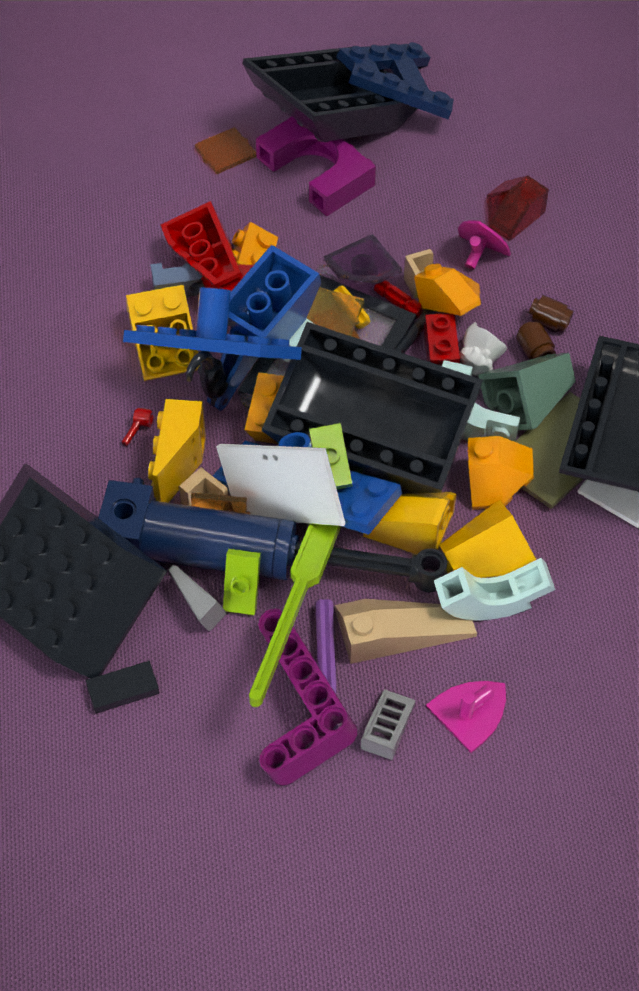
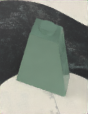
[478,352,576,430]

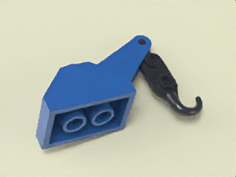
[186,245,321,411]

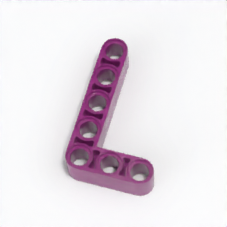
[258,608,357,785]

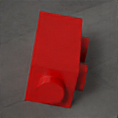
[424,313,460,366]

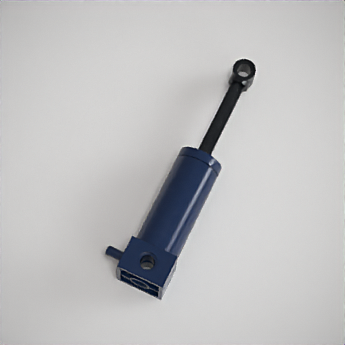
[98,477,447,593]

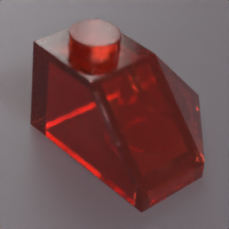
[486,175,549,241]

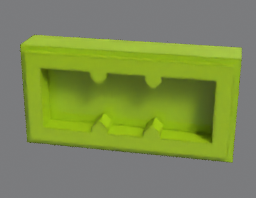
[309,423,353,489]
[223,549,261,615]

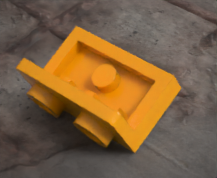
[231,222,278,265]

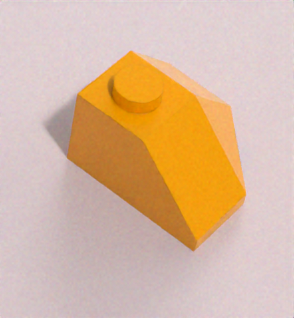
[414,264,481,316]
[468,436,534,510]

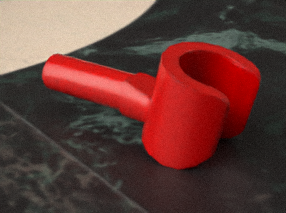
[121,408,154,446]

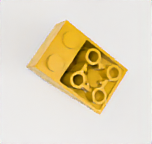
[126,285,200,381]
[148,399,206,503]

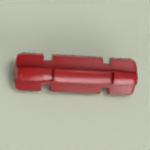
[374,278,424,318]

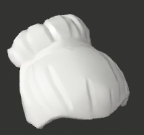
[459,322,507,376]

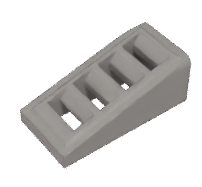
[169,565,226,631]
[361,689,416,760]

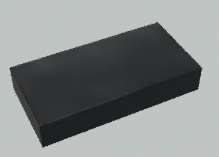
[85,661,160,714]

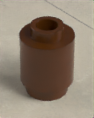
[529,295,574,332]
[516,322,556,360]

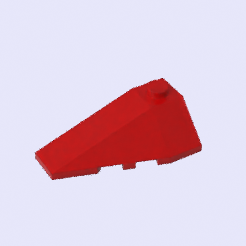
[160,201,243,288]

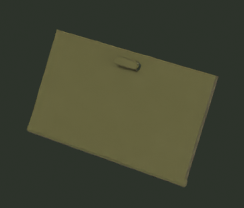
[515,392,583,509]

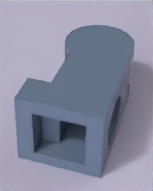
[150,263,205,298]

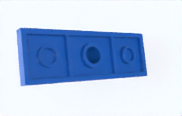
[123,287,302,360]
[213,432,402,535]

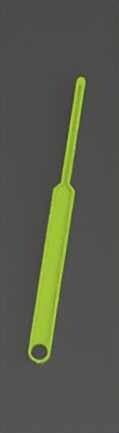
[249,524,341,707]

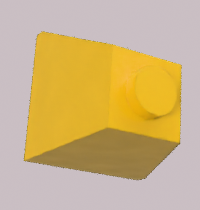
[363,492,456,554]
[439,500,536,578]

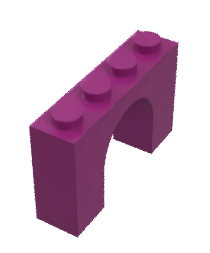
[256,117,376,216]

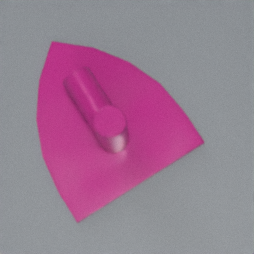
[458,220,511,270]
[426,681,506,753]

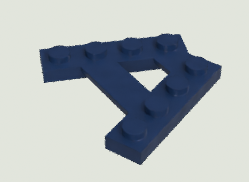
[336,42,454,120]

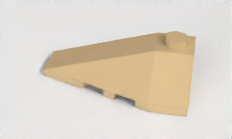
[335,599,477,664]

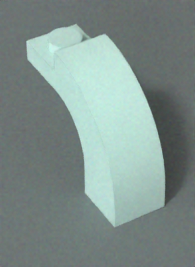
[442,360,520,442]
[434,558,555,621]

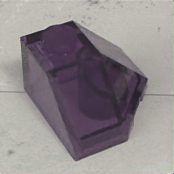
[324,234,402,286]

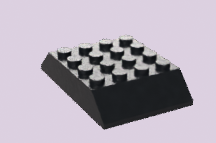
[242,47,417,142]
[262,322,483,493]
[559,335,639,492]
[0,463,167,679]

